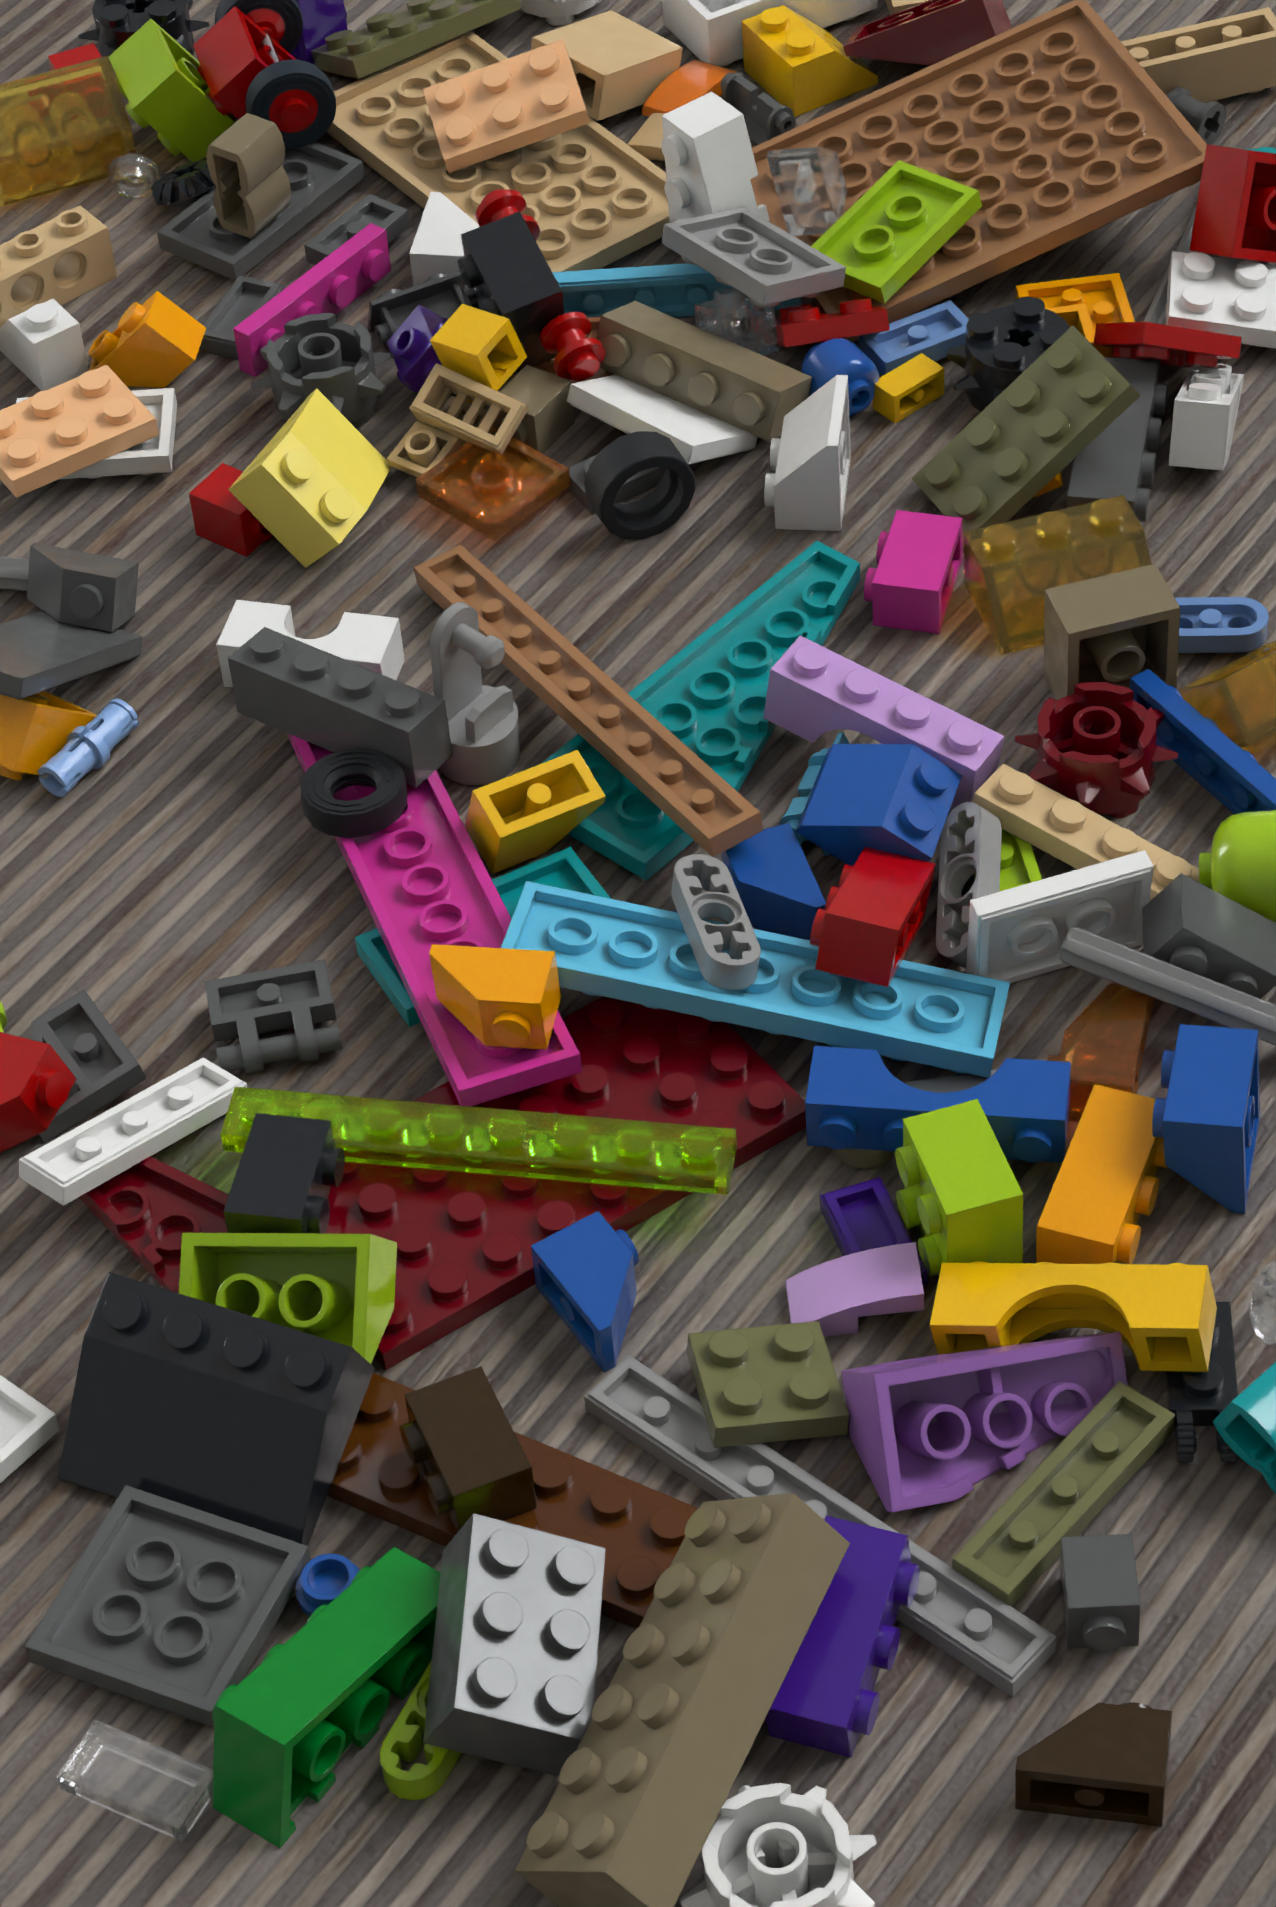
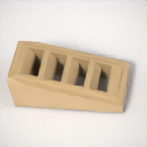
[409,363,528,455]

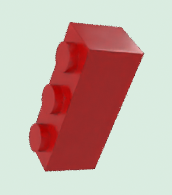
[810,846,936,987]

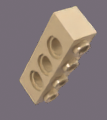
[0,205,117,327]

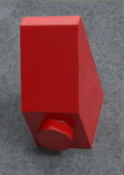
[0,1032,77,1153]

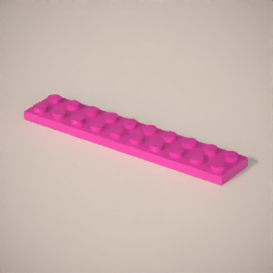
[288,734,582,1109]

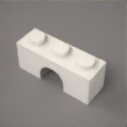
[216,600,405,687]

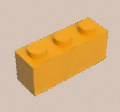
[1036,1084,1169,1264]

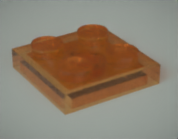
[416,426,571,541]

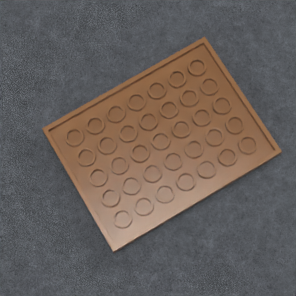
[750,0,1207,342]

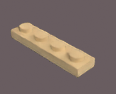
[972,763,1199,901]

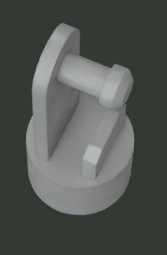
[430,602,520,785]

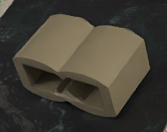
[206,113,291,239]

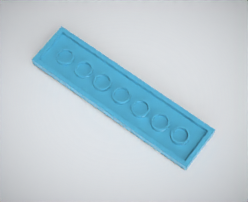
[501,881,1010,1078]

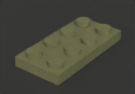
[311,0,522,79]
[912,325,1141,550]

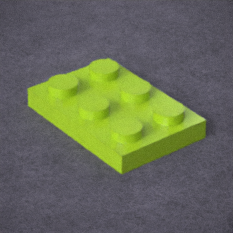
[811,160,982,304]

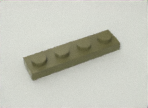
[952,1381,1175,1607]

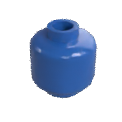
[800,338,879,417]

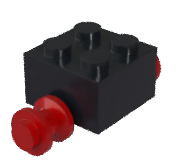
[457,189,606,381]

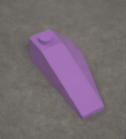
[841,1331,1128,1512]

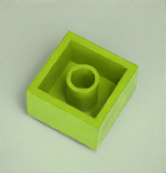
[108,19,237,162]
[895,1099,1023,1279]

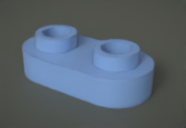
[1175,597,1269,654]

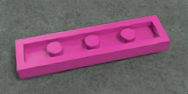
[233,223,391,377]

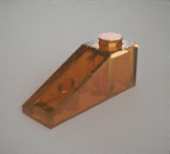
[1047,949,1154,1122]

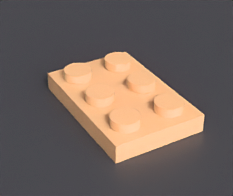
[423,39,591,173]
[0,365,159,498]

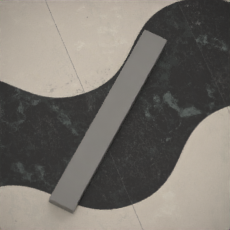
[584,1355,1057,1698]

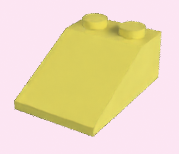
[228,389,392,568]

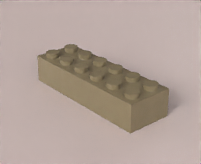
[515,1493,850,1907]

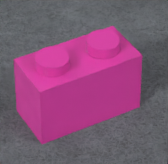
[864,510,963,634]

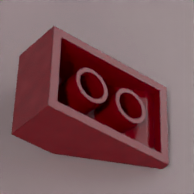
[843,0,1012,66]

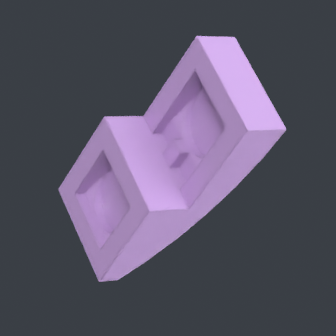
[786,1242,924,1337]

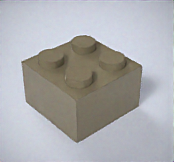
[1044,564,1180,700]

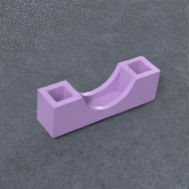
[763,636,1004,812]

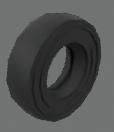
[301,748,407,838]

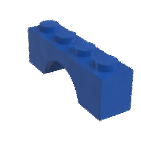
[805,1046,1071,1163]

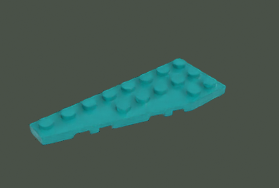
[541,541,860,881]

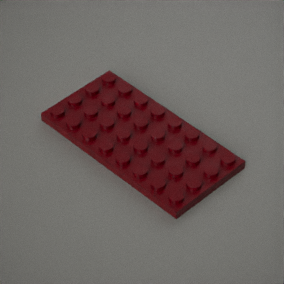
[325,996,806,1370]

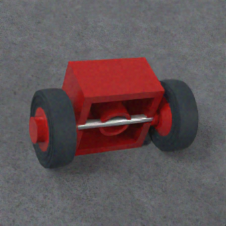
[193,0,336,149]

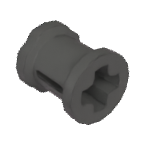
[1166,87,1226,145]

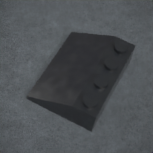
[58,1272,375,1546]

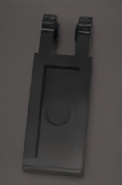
[1166,1302,1238,1462]

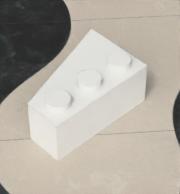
[661,91,770,223]

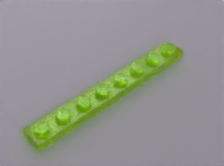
[220,1087,737,1195]

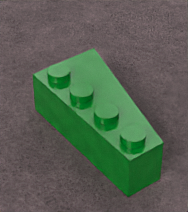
[212,1547,441,1848]

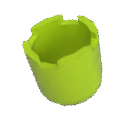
[1199,810,1276,923]

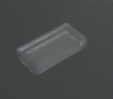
[57,1720,213,1842]

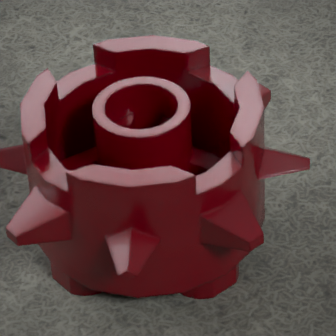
[1014,682,1178,818]

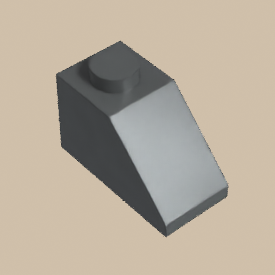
[27,543,139,632]

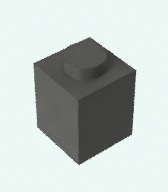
[1060,1534,1140,1651]

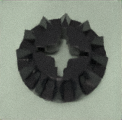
[151,157,216,207]

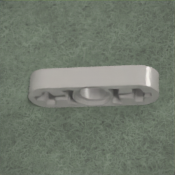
[936,802,1002,968]
[671,854,761,990]

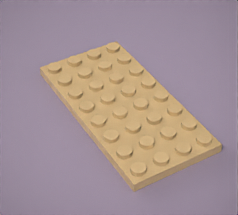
[326,31,669,272]

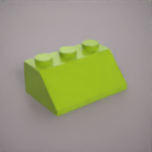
[179,1233,397,1364]

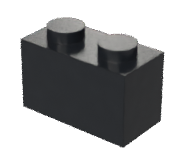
[224,1113,345,1234]

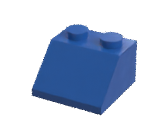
[795,744,962,866]
[1152,1024,1260,1214]

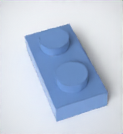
[859,300,969,376]

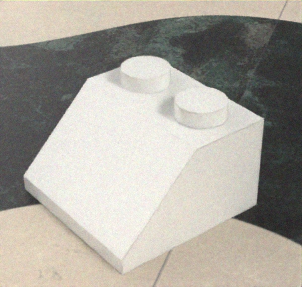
[764,375,851,531]

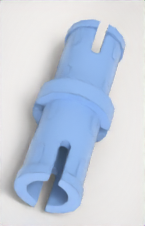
[38,698,139,797]

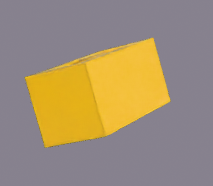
[872,353,945,423]

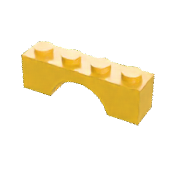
[930,1261,1217,1372]

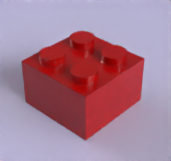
[1189,144,1276,263]

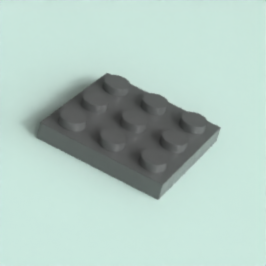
[25,1485,311,1727]

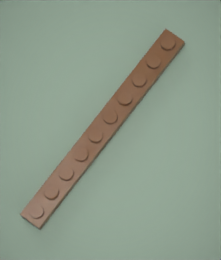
[413,544,764,857]

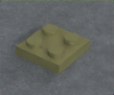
[687,1321,849,1448]

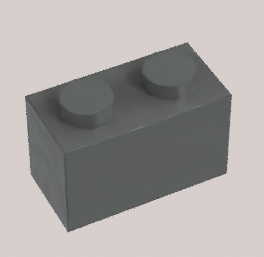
[1142,873,1276,999]

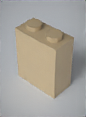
[531,10,683,121]

